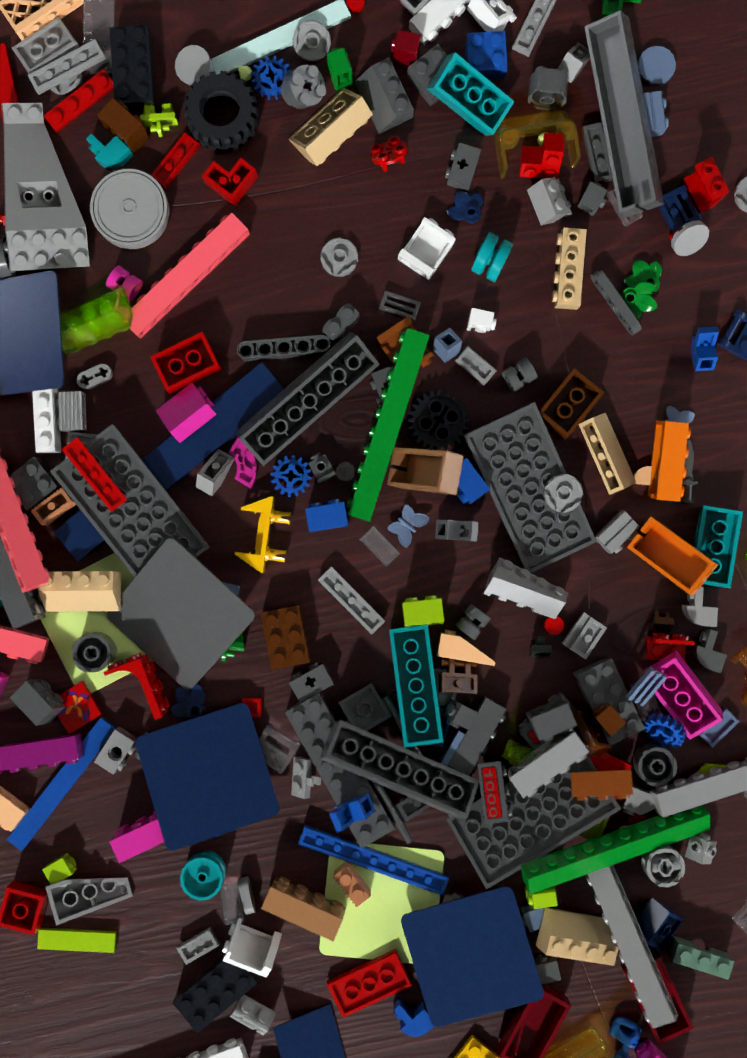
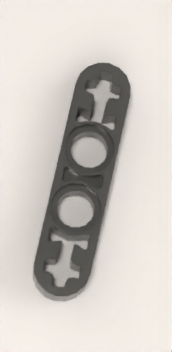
[590,269,642,335]

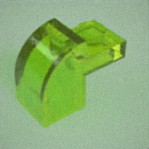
[501,739,534,766]

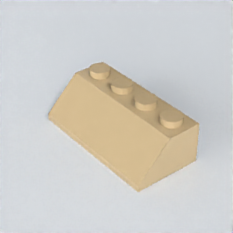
[289,88,373,166]
[38,571,122,612]
[536,908,619,966]

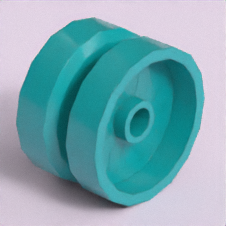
[471,232,514,283]
[180,850,226,901]

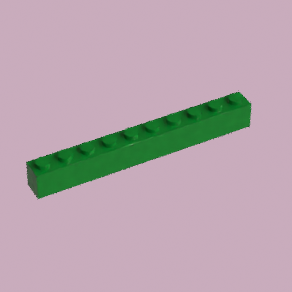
[346,328,430,522]
[520,805,710,895]

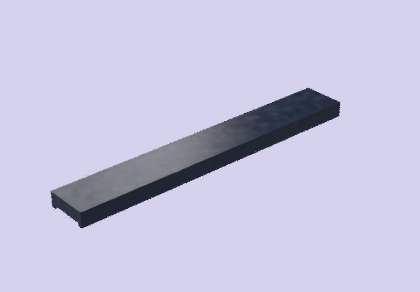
[54,362,284,562]

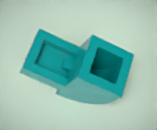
[86,134,134,169]

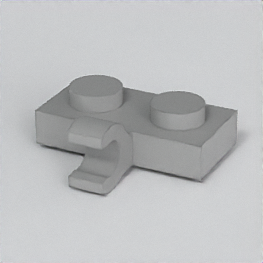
[291,756,321,799]

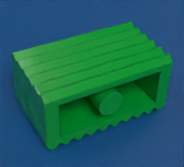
[327,48,353,91]

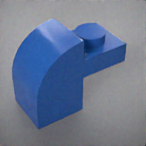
[691,326,719,371]
[329,793,376,832]
[393,997,434,1037]

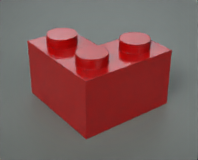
[519,133,564,179]
[202,158,258,206]

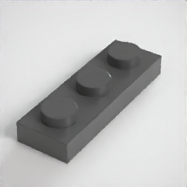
[581,122,613,183]

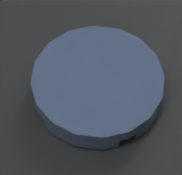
[637,46,676,86]

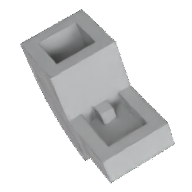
[682,587,718,627]

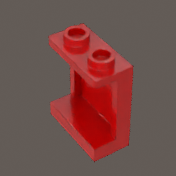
[682,157,730,213]

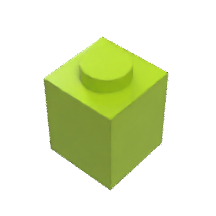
[42,853,77,884]

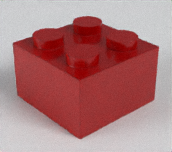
[0,880,48,935]

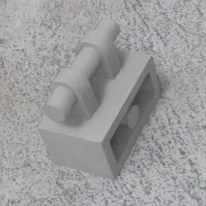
[527,177,572,225]

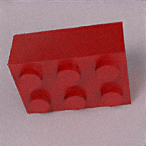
[150,332,222,395]

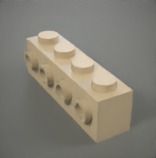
[552,228,587,310]
[579,413,636,495]

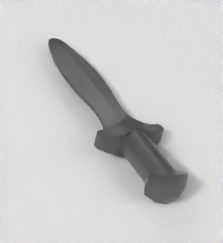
[682,440,698,505]

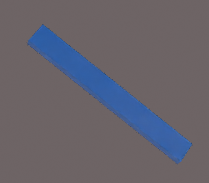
[7,717,116,851]
[298,825,450,896]

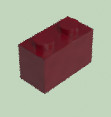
[391,30,421,68]

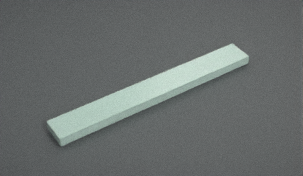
[212,0,351,75]

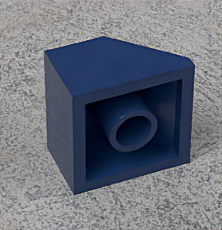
[636,898,685,950]

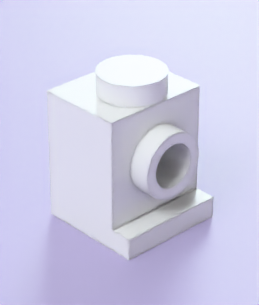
[467,308,497,333]

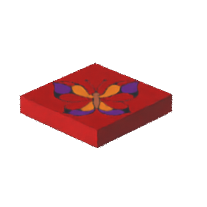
[57,681,103,734]

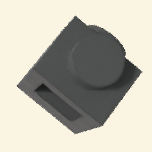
[308,453,336,484]

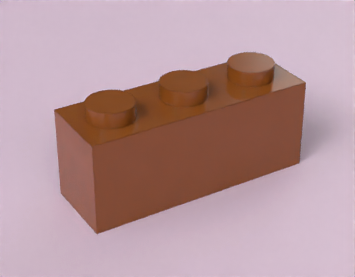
[570,769,633,801]

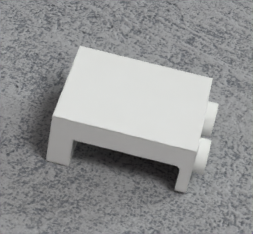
[398,217,456,281]
[222,918,282,977]

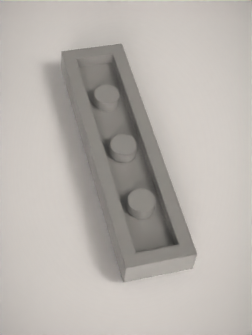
[28,39,106,95]
[318,567,385,635]

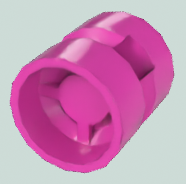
[106,266,143,302]

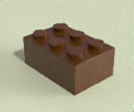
[539,368,605,440]
[260,604,311,670]

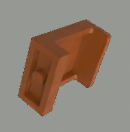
[376,316,434,368]

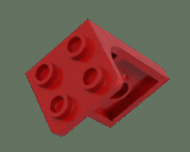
[104,653,170,720]

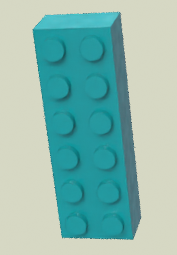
[389,625,443,747]

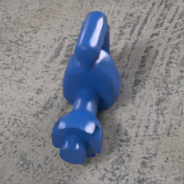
[609,1016,642,1058]

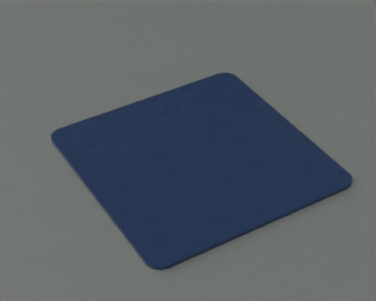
[0,271,64,396]
[136,703,279,851]
[401,886,544,1027]

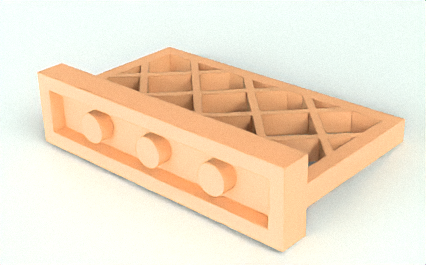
[0,0,86,41]

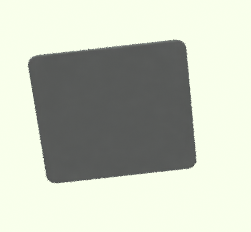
[107,538,255,690]

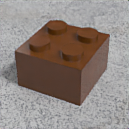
[97,98,149,155]

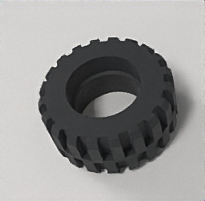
[183,71,259,153]

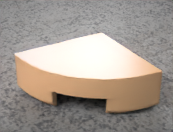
[633,466,652,485]

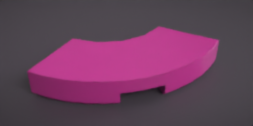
[228,437,257,489]

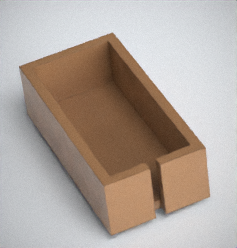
[387,447,463,495]
[261,876,346,942]

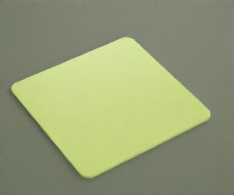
[37,553,153,693]
[319,842,444,964]

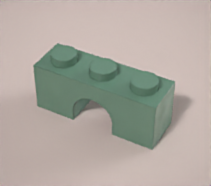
[667,936,735,980]

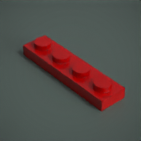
[44,69,113,133]
[61,437,128,512]

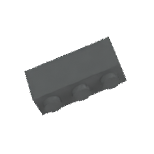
[354,58,414,134]

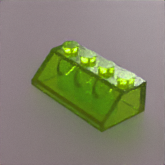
[60,287,133,355]

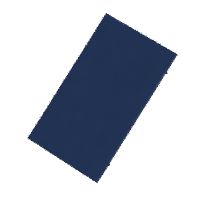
[273,1004,345,1058]

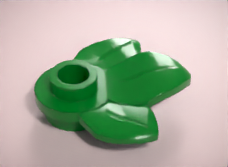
[624,260,662,294]
[620,282,657,319]

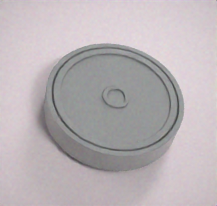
[90,169,170,249]

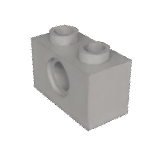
[94,727,137,775]

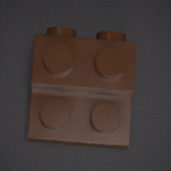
[572,710,611,756]

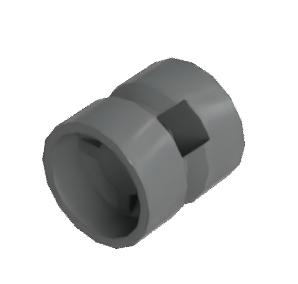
[501,357,538,393]
[455,604,491,640]

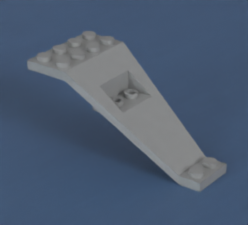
[1,103,90,271]

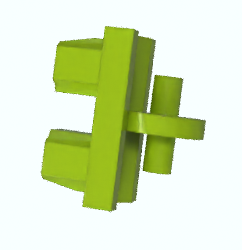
[140,103,178,137]

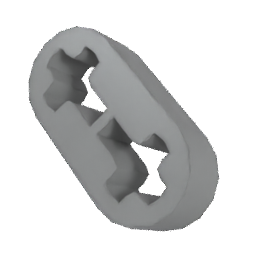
[77,364,113,390]
[238,876,256,915]

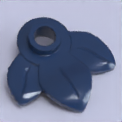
[446,191,483,224]
[170,684,205,719]

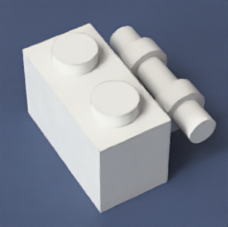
[467,0,517,32]

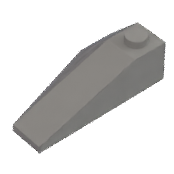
[46,877,133,925]

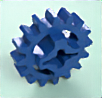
[251,56,290,100]
[270,455,312,497]
[643,713,687,748]

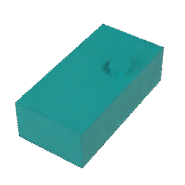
[426,53,514,136]
[693,505,743,588]

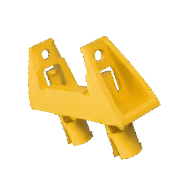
[235,496,291,573]

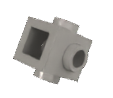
[685,833,717,864]

